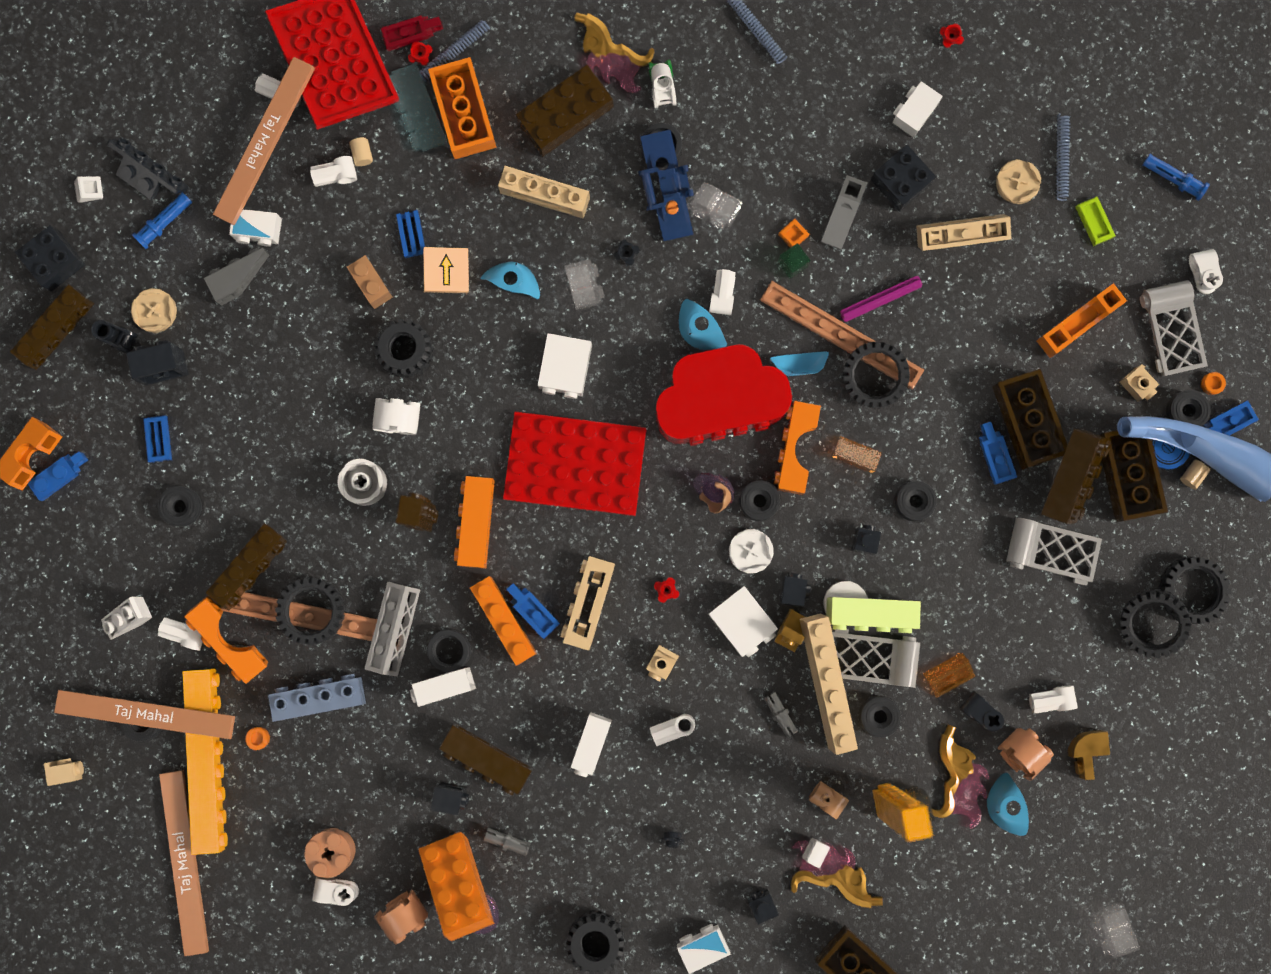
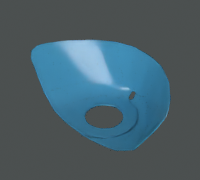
[481,261,540,299]
[679,299,727,350]
[770,351,829,376]
[987,773,1029,836]

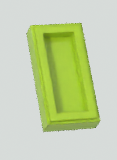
[1076,197,1115,246]

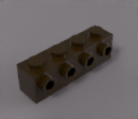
[10,284,94,370]
[396,492,439,532]
[206,523,287,611]
[440,724,533,795]

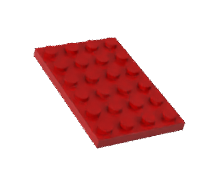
[266,0,399,130]
[503,412,646,516]

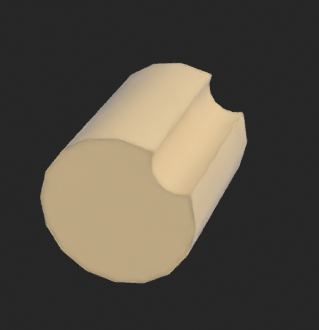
[349,137,373,166]
[1180,460,1210,490]

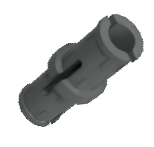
[763,691,799,738]
[483,827,531,857]

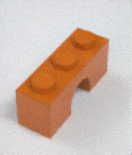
[0,417,62,491]

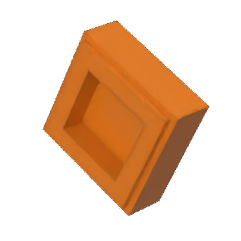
[778,219,810,250]

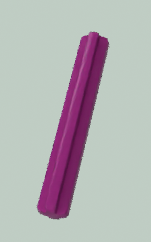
[840,276,922,322]

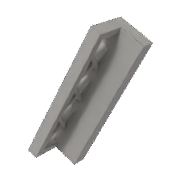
[365,581,420,677]

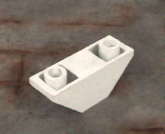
[101,597,152,640]

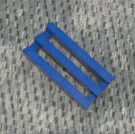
[396,210,425,258]
[143,416,172,463]

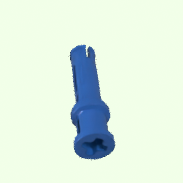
[1142,153,1210,201]
[132,192,192,249]

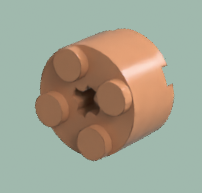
[998,728,1054,780]
[305,828,356,878]
[374,890,428,945]

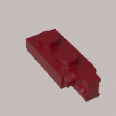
[381,15,443,51]

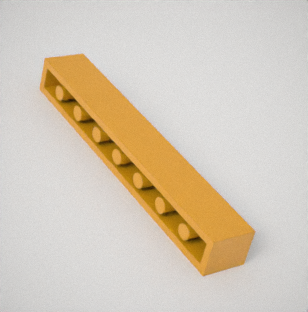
[183,669,228,855]
[873,783,932,841]

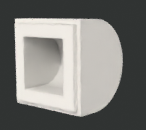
[802,838,830,868]

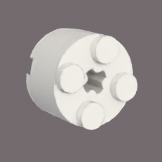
[373,398,420,435]
[338,459,387,506]

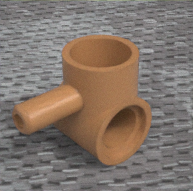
[808,781,849,819]

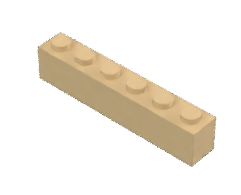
[799,614,858,755]

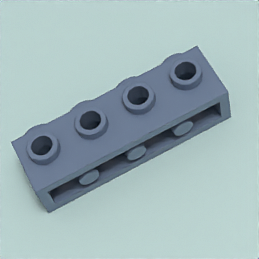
[268,674,366,722]

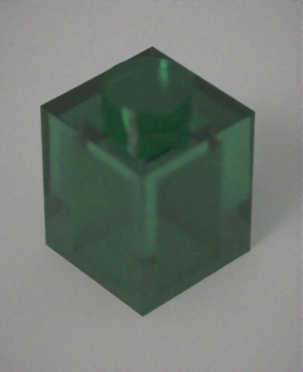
[778,243,811,279]

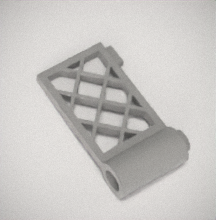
[1140,280,1208,376]
[1006,518,1102,586]
[832,629,920,688]

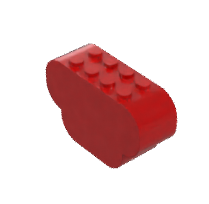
[656,345,792,446]

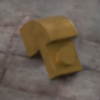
[775,609,806,652]
[1068,730,1110,780]

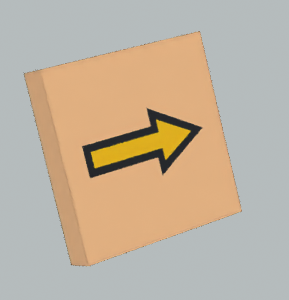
[423,247,469,293]

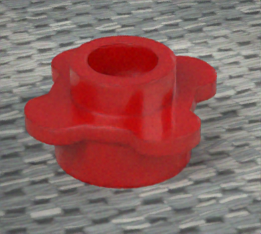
[939,24,964,48]
[408,42,432,66]
[654,577,679,603]

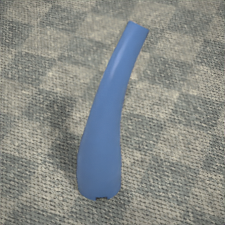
[1117,416,1271,502]

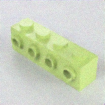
[826,597,921,633]

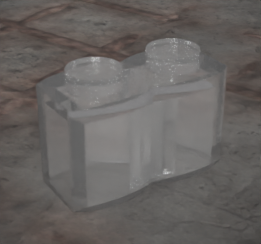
[691,182,742,229]
[565,259,605,311]
[1092,903,1140,959]

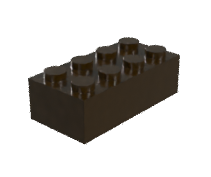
[516,64,614,157]
[992,369,1068,470]
[1041,429,1110,524]
[1100,430,1168,523]
[815,925,899,974]

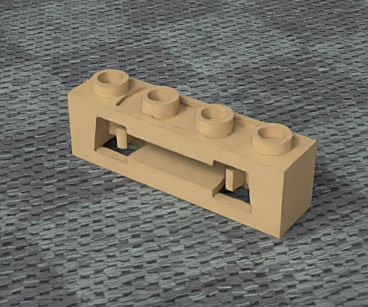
[498,166,590,219]
[916,214,1011,251]
[561,556,615,650]

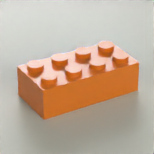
[428,57,497,159]
[419,832,494,941]

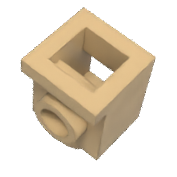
[1120,364,1159,402]
[646,645,679,681]
[44,758,84,786]

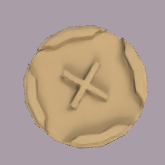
[996,160,1041,204]
[131,288,177,333]

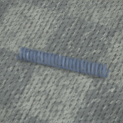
[727,0,787,64]
[419,20,490,82]
[1056,114,1070,201]

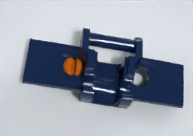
[638,130,694,241]

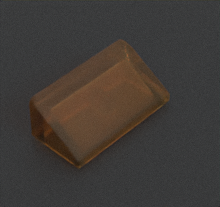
[832,436,882,473]
[923,653,976,698]

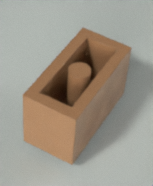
[347,255,393,309]

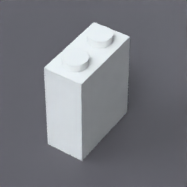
[538,334,592,399]
[708,586,778,657]
[410,667,476,707]
[571,713,612,777]

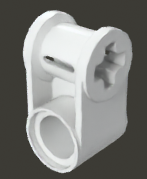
[651,63,676,108]
[1189,249,1223,294]
[312,876,359,906]

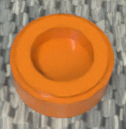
[1201,372,1226,395]
[245,727,270,750]

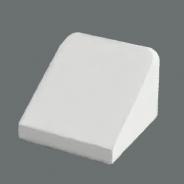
[75,177,103,202]

